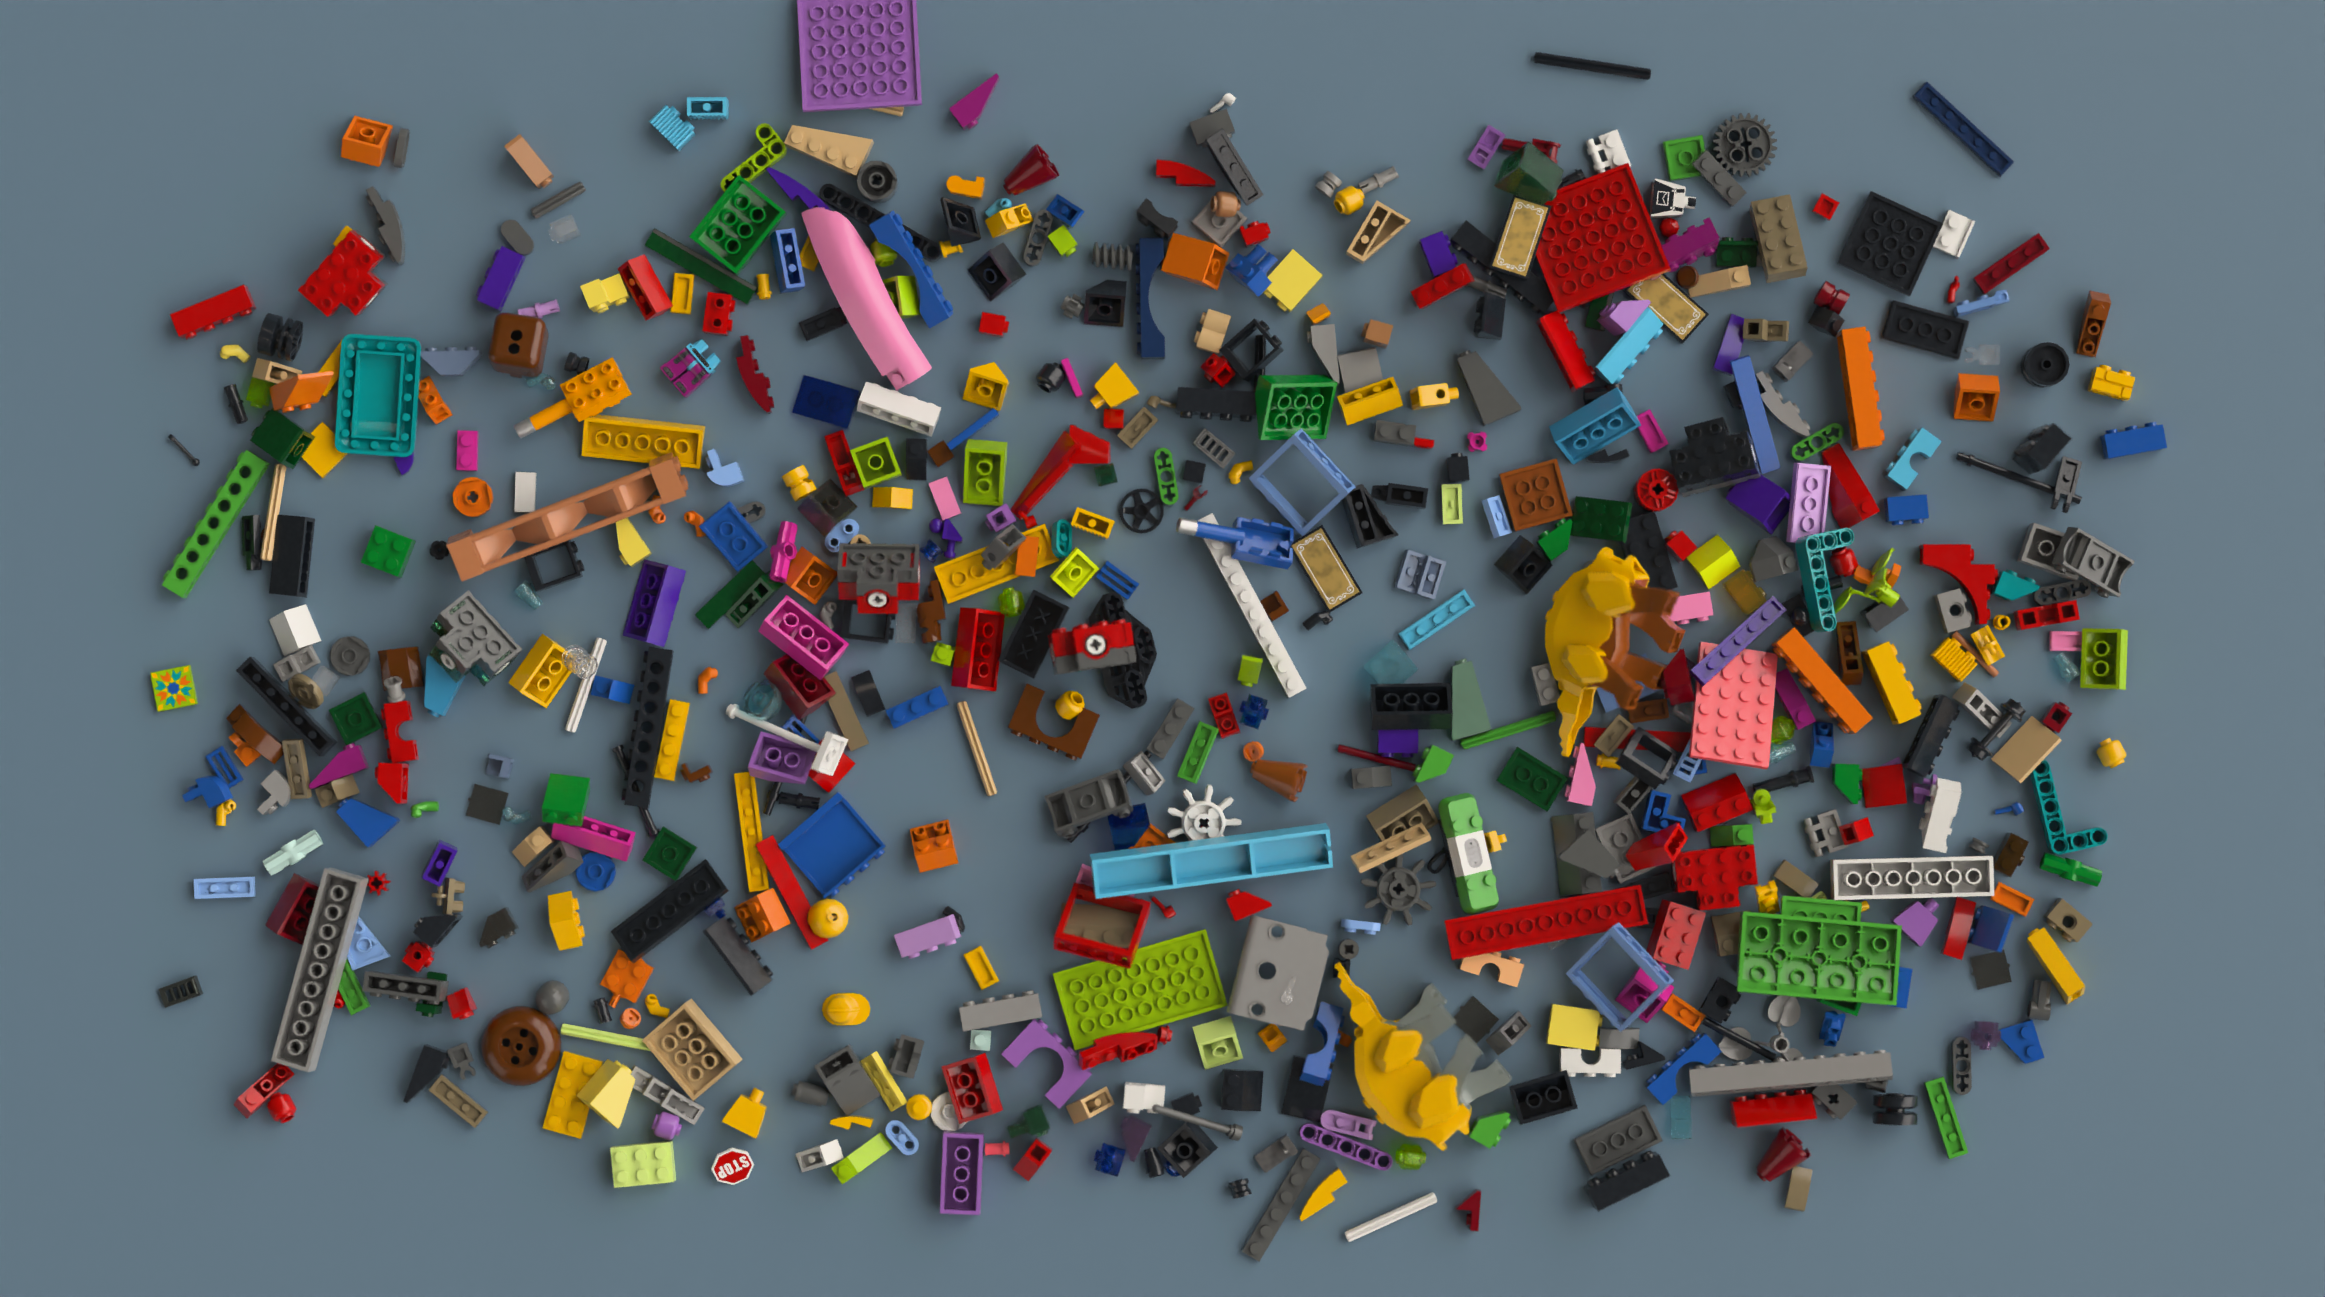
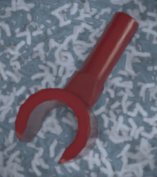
[1184,485,1208,511]

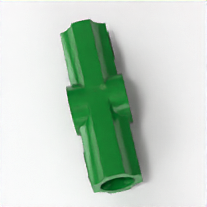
[2039,852,2102,887]

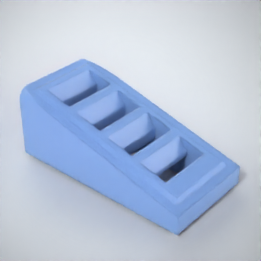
[1673,738,1702,783]

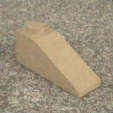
[1688,265,1751,298]

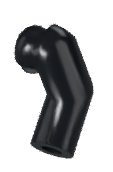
[1303,611,1333,630]
[943,906,965,934]

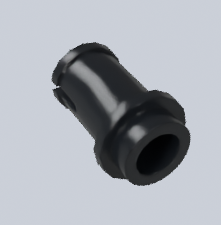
[1559,169,1586,187]
[593,997,612,1024]

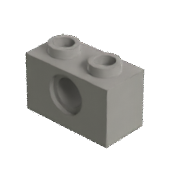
[1934,588,1972,634]

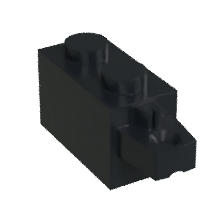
[1371,483,1428,509]

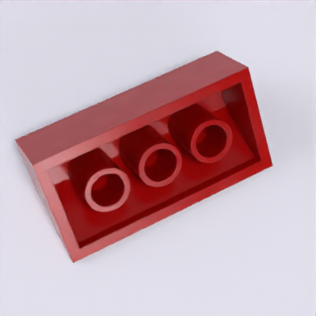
[1536,310,1596,393]
[951,607,1005,692]
[1730,1089,1817,1127]

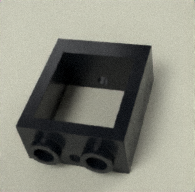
[1219,318,1284,382]
[524,539,585,592]
[840,599,896,644]
[1616,727,1679,789]

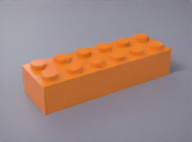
[1836,326,1885,451]
[1772,627,1873,734]

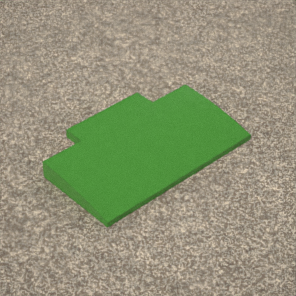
[1737,895,1902,1006]

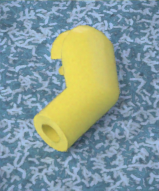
[220,345,251,363]

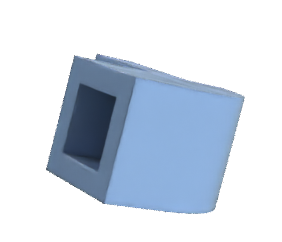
[705,449,745,487]

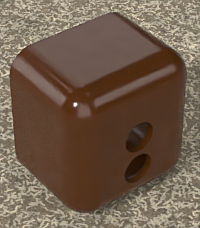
[488,313,549,378]

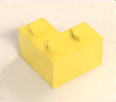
[580,273,630,314]

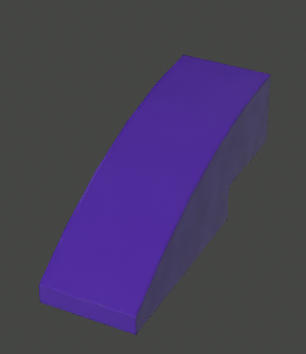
[1712,314,1745,376]

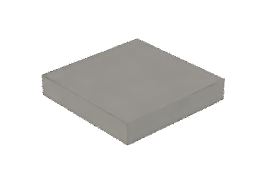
[1191,200,1247,248]

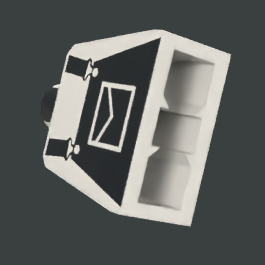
[1649,179,1696,219]

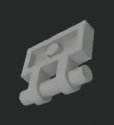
[1803,809,1849,857]

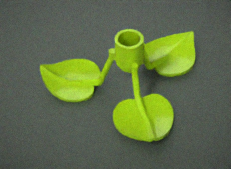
[1833,547,1900,614]

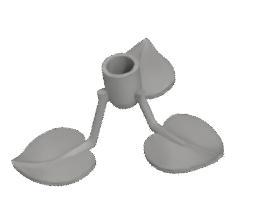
[1718,995,1803,1061]

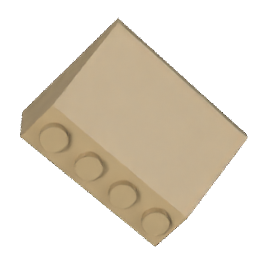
[642,998,743,1101]

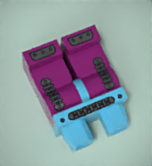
[660,339,721,398]

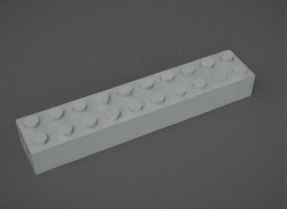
[271,868,369,1072]

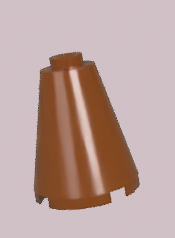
[1250,759,1307,802]

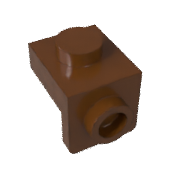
[680,763,713,783]

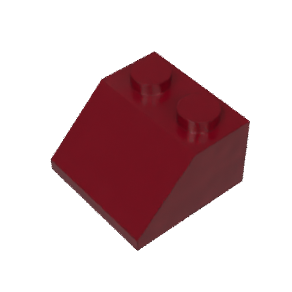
[1661,649,1695,706]

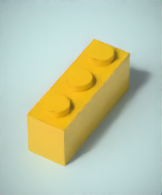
[1337,376,1403,426]

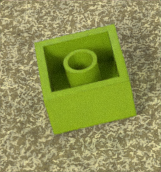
[850,437,902,489]

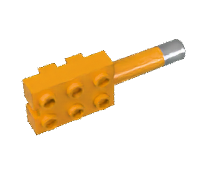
[514,357,632,438]

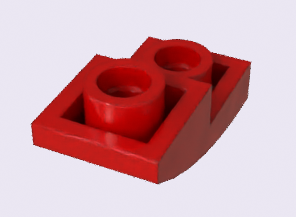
[1208,692,1240,739]

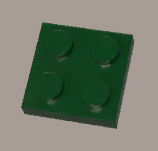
[329,692,383,745]
[642,826,698,881]

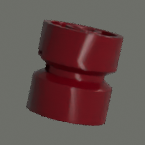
[1813,281,1850,315]

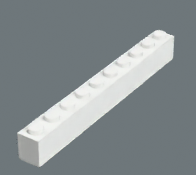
[1198,513,1307,698]

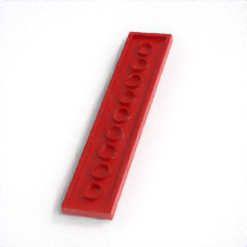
[1444,885,1648,960]

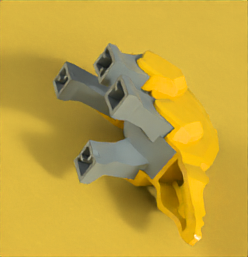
[1334,962,1512,1151]

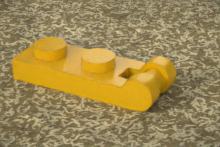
[1755,880,1780,914]

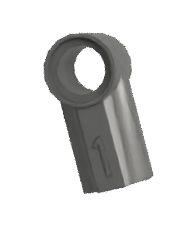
[2027,980,2052,1021]

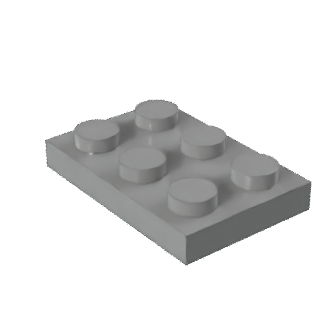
[1595,813,1656,884]

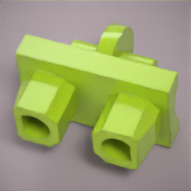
[1750,789,1776,824]

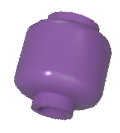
[651,1111,682,1140]

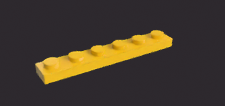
[734,772,770,892]

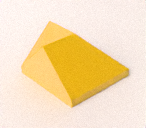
[963,362,1009,411]

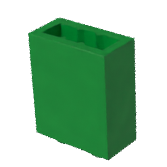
[542,773,590,826]

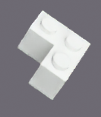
[1123,1082,1165,1114]

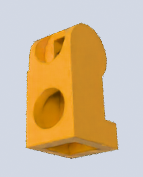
[946,175,985,199]

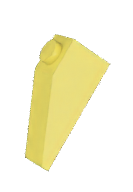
[616,518,652,567]

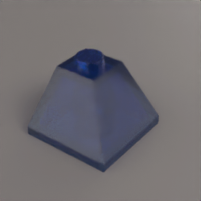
[1108,803,1150,851]

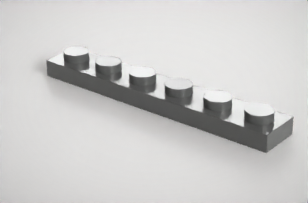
[1242,1148,1321,1262]

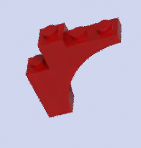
[1920,544,1998,625]

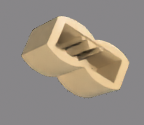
[1194,309,1231,355]

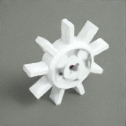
[1167,784,1241,841]

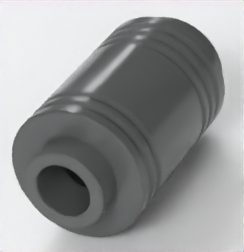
[791,1081,829,1107]

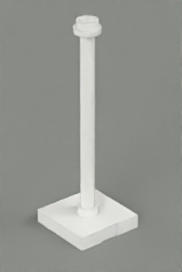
[726,704,848,776]

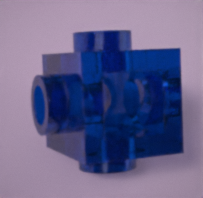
[1239,694,1269,729]
[1093,1143,1126,1177]

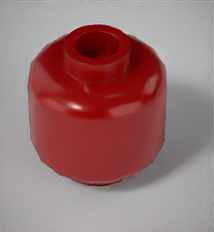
[1829,546,1858,577]
[267,1092,297,1123]

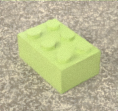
[610,1140,676,1188]

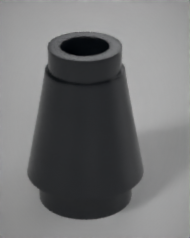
[1144,1147,1165,1178]

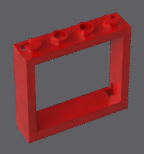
[1053,882,1151,969]

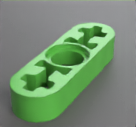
[1790,423,1844,461]
[1154,448,1179,505]

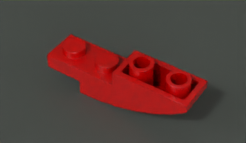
[1079,1032,1158,1070]

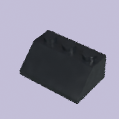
[1509,1070,1578,1125]

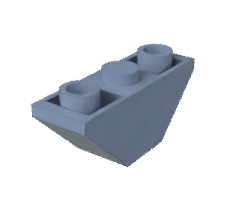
[421,347,482,377]

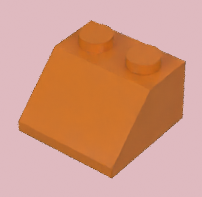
[341,116,393,167]
[1953,373,2000,422]
[784,547,838,605]

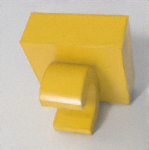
[1484,830,1507,853]

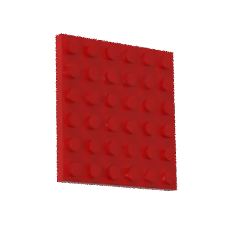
[1531,163,1671,313]

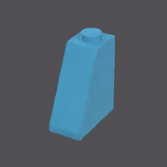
[424,655,467,717]

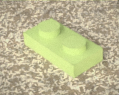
[1441,484,1463,525]

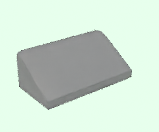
[1123,751,1166,796]

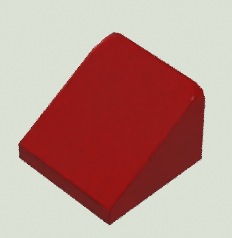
[1103,409,1124,429]

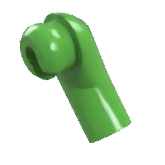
[410,801,439,818]

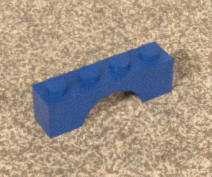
[1299,1001,1345,1086]
[1645,1033,1722,1105]

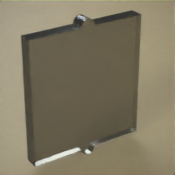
[466,784,509,825]
[1970,949,2012,990]
[1453,996,1499,1043]

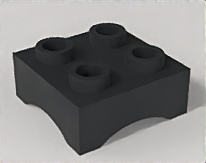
[1137,198,1178,239]

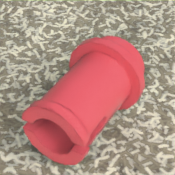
[985,1141,1010,1157]

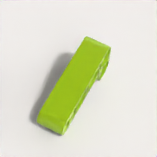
[721,123,787,192]

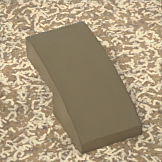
[1773,859,1819,898]
[1784,1166,1812,1212]

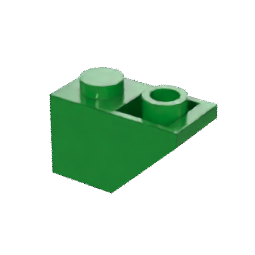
[1536,519,1573,562]
[1832,764,1862,804]

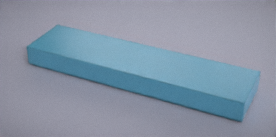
[1398,590,1475,650]

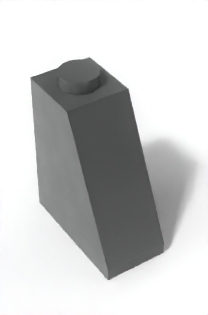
[1557,829,1621,878]

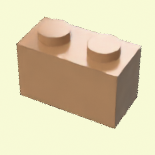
[1361,319,1393,349]

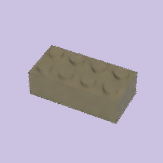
[1749,194,1808,283]

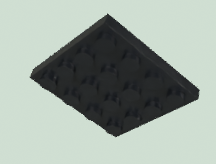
[1837,191,1943,296]

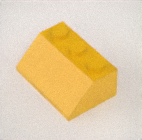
[508,634,581,708]

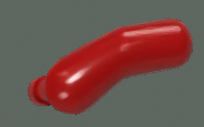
[1947,276,1960,304]

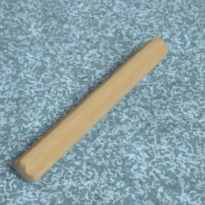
[260,464,286,561]
[956,701,997,796]

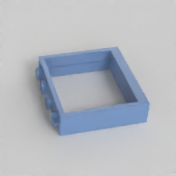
[1249,428,1355,536]
[1566,923,1674,1032]

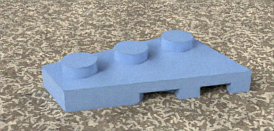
[347,916,390,971]

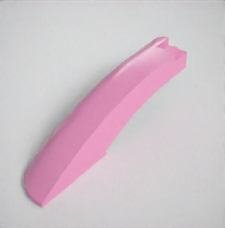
[801,207,932,391]

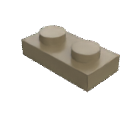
[1117,407,1159,449]
[1593,714,1634,757]

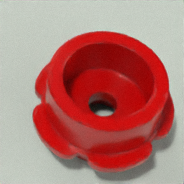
[1157,1025,1172,1045]

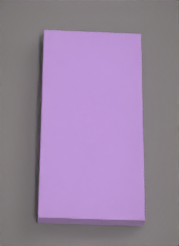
[1786,463,1831,544]

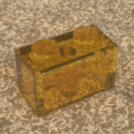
[1722,569,1767,616]

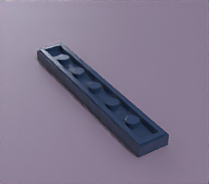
[1913,82,2014,177]

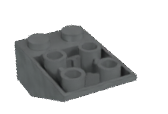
[814,1044,880,1116]

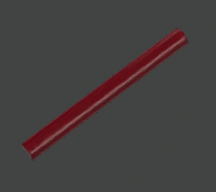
[1337,744,1416,772]

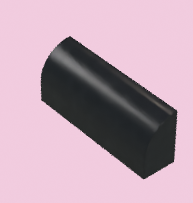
[269,515,315,598]

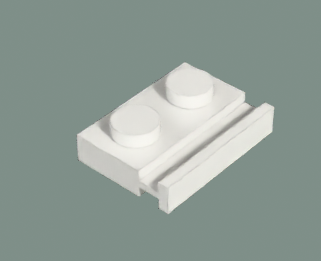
[1933,210,1975,258]

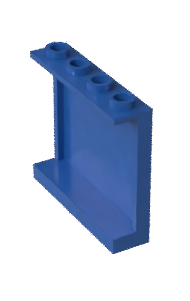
[778,792,886,899]

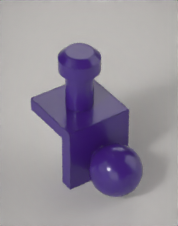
[929,518,963,559]

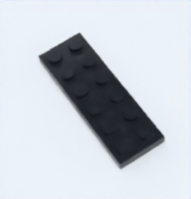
[610,859,729,963]

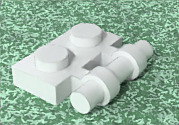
[1586,129,1631,174]

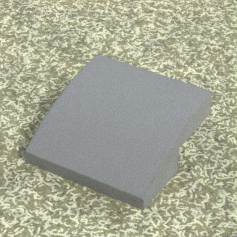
[1337,347,1383,393]

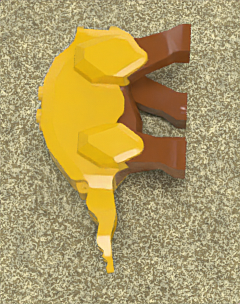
[1545,547,1686,757]

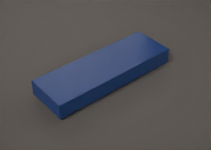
[947,409,999,451]

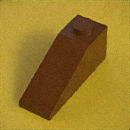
[1836,621,1864,685]

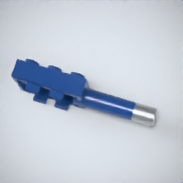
[1176,517,1294,570]

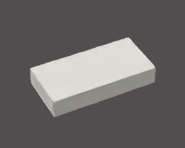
[514,472,536,513]

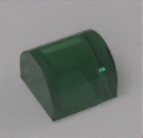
[1094,463,1118,486]

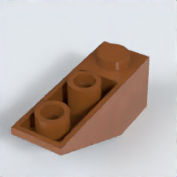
[2076,290,2111,357]

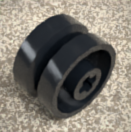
[2021,342,2070,388]
[1873,1093,1918,1125]

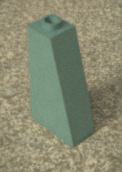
[1451,658,1491,741]

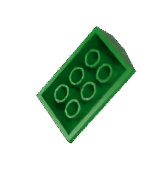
[689,175,787,276]
[1255,375,1337,440]

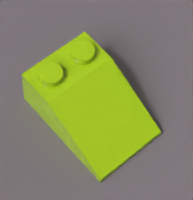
[963,439,1008,506]

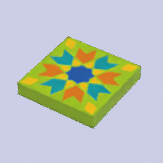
[150,665,198,712]

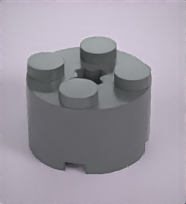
[857,161,898,203]

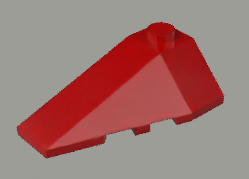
[1821,443,1880,529]

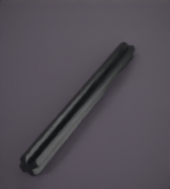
[1534,52,1651,80]

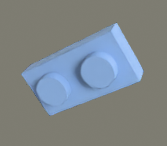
[1482,495,1512,538]

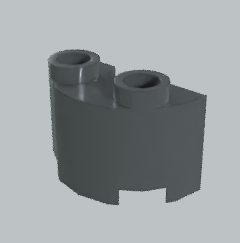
[887,1034,924,1079]

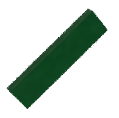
[695,560,765,629]

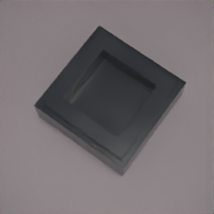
[1183,460,1206,484]

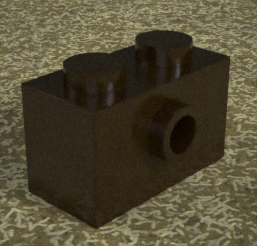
[1993,833,2029,877]

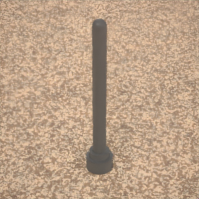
[1152,1104,1243,1141]

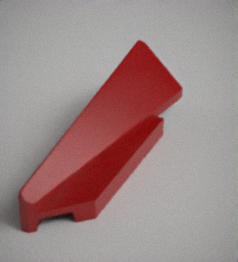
[1011,431,1081,521]

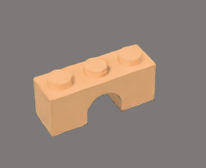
[1459,952,1524,987]

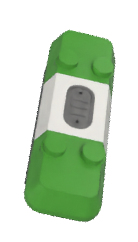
[1438,793,1499,914]

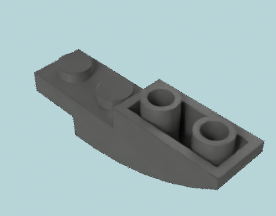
[366,186,405,265]

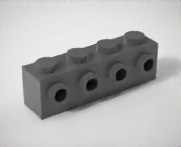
[362,971,449,1005]

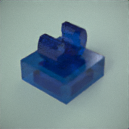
[705,897,726,919]

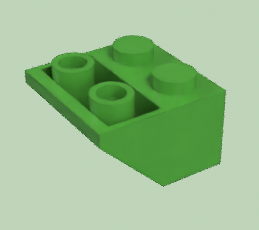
[1412,745,1454,783]
[1467,1110,1511,1149]

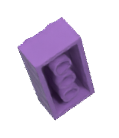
[940,1131,984,1215]

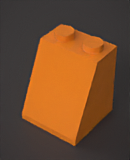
[1161,233,1230,290]

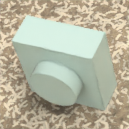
[970,1029,991,1051]

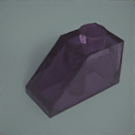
[1120,1114,1152,1162]

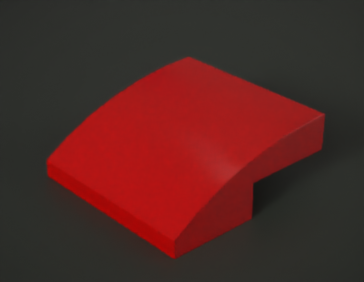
[1862,764,1907,808]

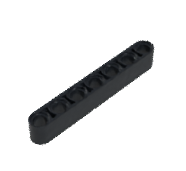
[819,184,942,262]

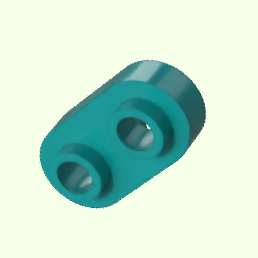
[1051,519,1072,559]

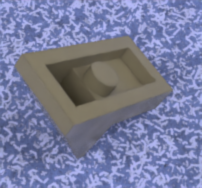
[315,774,360,808]

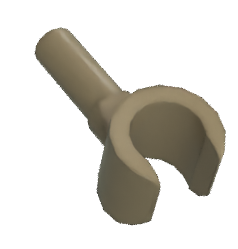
[1147,396,1176,409]

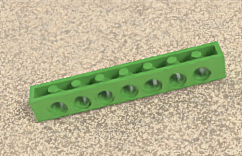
[162,450,270,598]

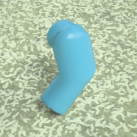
[985,198,1012,217]

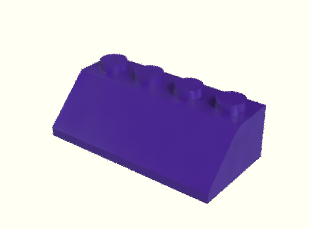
[622,559,686,647]

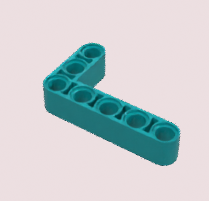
[1795,528,1854,632]
[2030,760,2108,855]

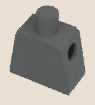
[981,524,1027,570]

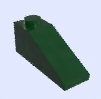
[725,570,784,628]

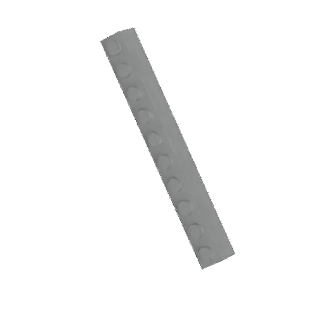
[1689,1050,1893,1097]

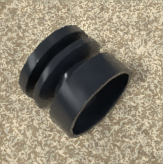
[257,313,303,362]

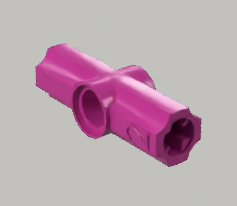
[770,521,797,583]

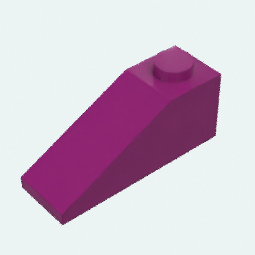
[949,73,999,130]
[1775,668,1816,730]
[309,743,369,789]

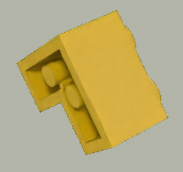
[548,891,585,951]

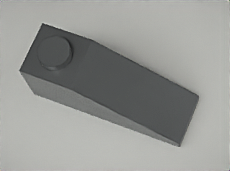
[522,841,583,893]

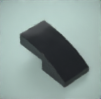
[1585,449,1629,463]
[851,670,885,717]

